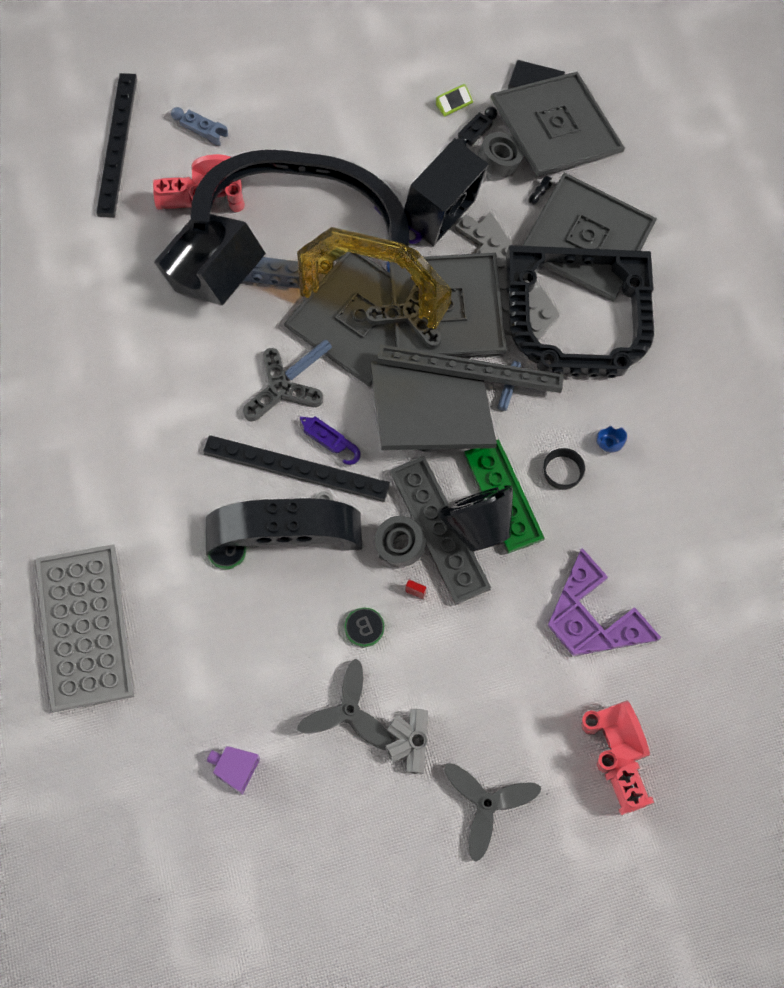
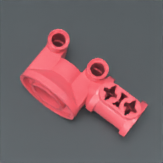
[153,154,245,212]
[581,700,655,815]

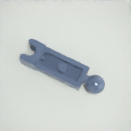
[171,107,228,146]

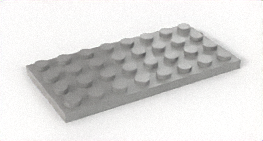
[36,544,134,712]

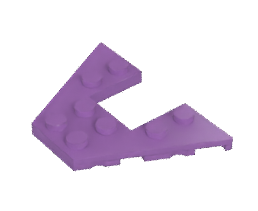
[548,548,661,656]

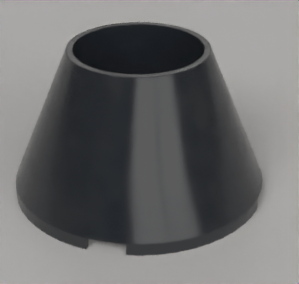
[437,485,513,551]

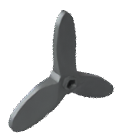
[297,659,393,750]
[444,763,541,862]

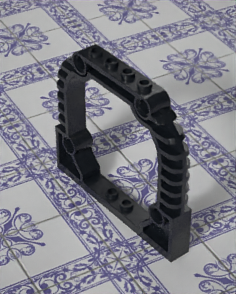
[506,245,654,378]

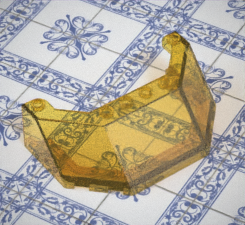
[297,227,451,329]

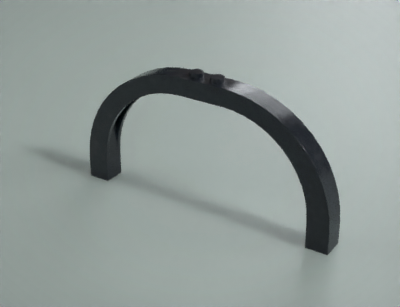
[190,150,409,256]

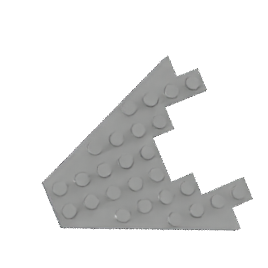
[455,213,560,341]

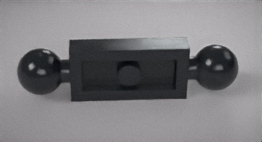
[457,106,498,146]

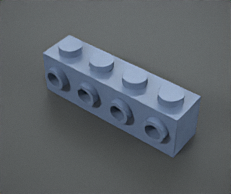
[244,257,305,289]

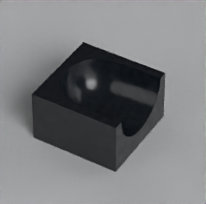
[404,138,489,247]
[154,214,266,306]

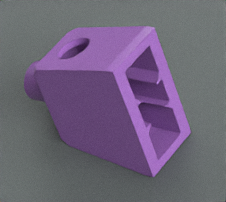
[207,746,260,795]

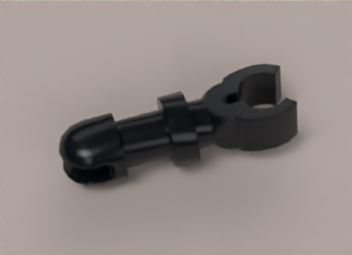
[529,176,553,205]

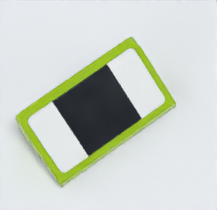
[436,84,473,117]

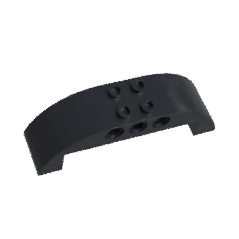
[206,498,362,555]

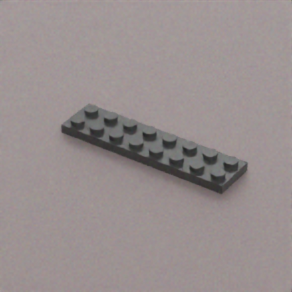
[390,456,491,605]

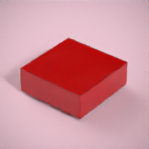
[405,580,427,599]

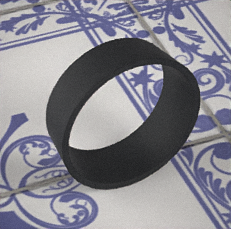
[544,448,585,490]

